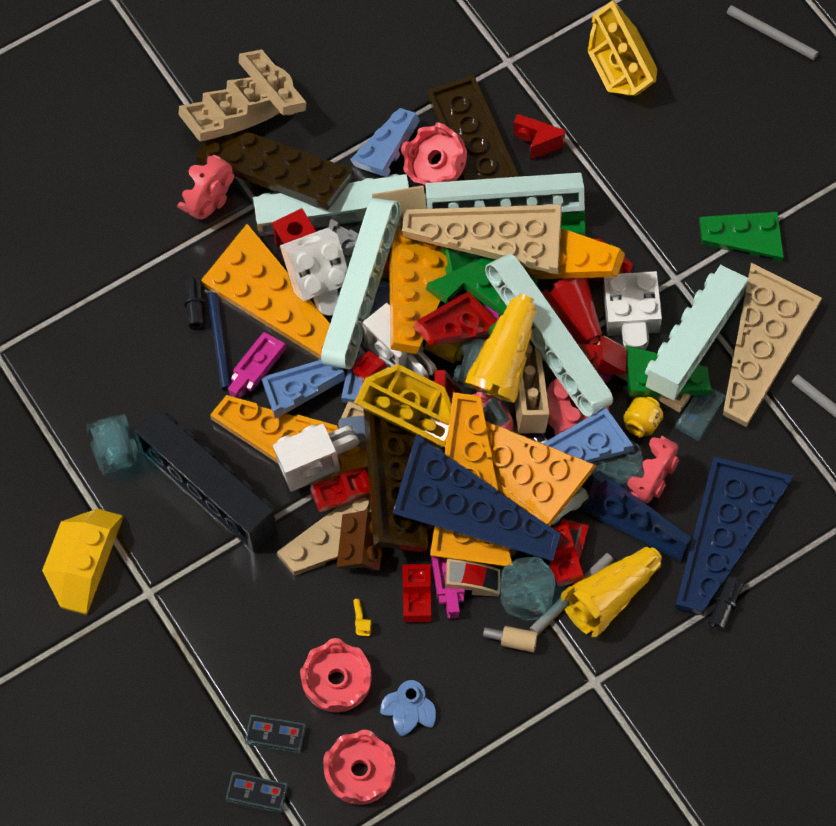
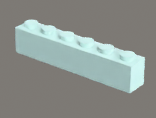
[425,173,585,212]
[253,174,409,237]
[645,265,749,400]

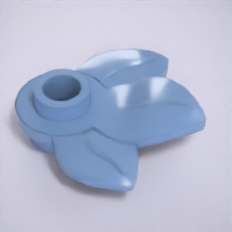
[380,680,436,736]

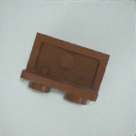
[337,510,382,571]

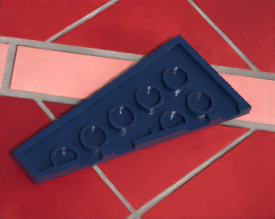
[393,434,561,561]
[675,457,793,615]

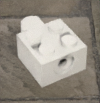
[280,228,348,315]
[603,271,662,350]
[363,303,437,379]
[273,424,359,492]

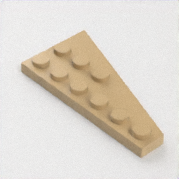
[723,263,822,427]
[277,494,371,576]

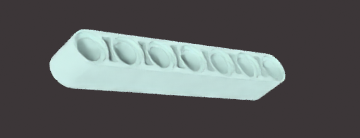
[321,198,401,369]
[485,254,613,417]

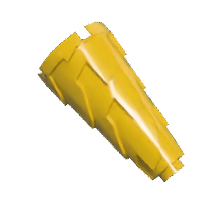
[463,294,537,403]
[561,547,662,637]

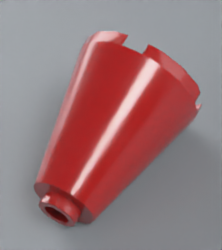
[542,278,602,345]

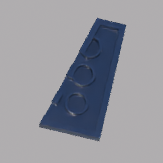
[584,470,691,562]

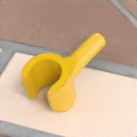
[353,599,371,636]

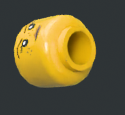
[623,397,663,437]

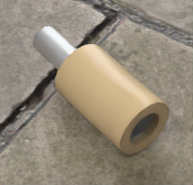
[483,626,538,653]

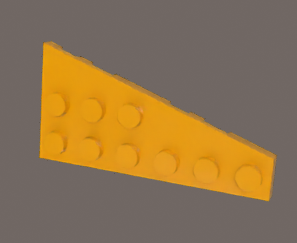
[201,224,330,359]
[389,228,448,354]
[523,228,625,279]
[430,392,513,568]
[210,395,368,485]
[485,421,597,526]

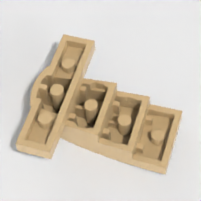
[179,50,306,142]

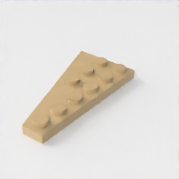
[402,205,562,275]

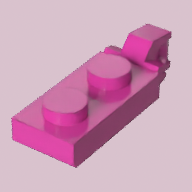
[228,332,287,399]
[430,544,465,619]

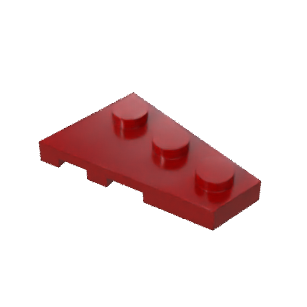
[413,291,497,346]

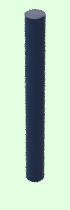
[207,293,231,391]

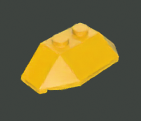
[588,1,657,96]
[354,364,452,448]
[42,509,123,615]

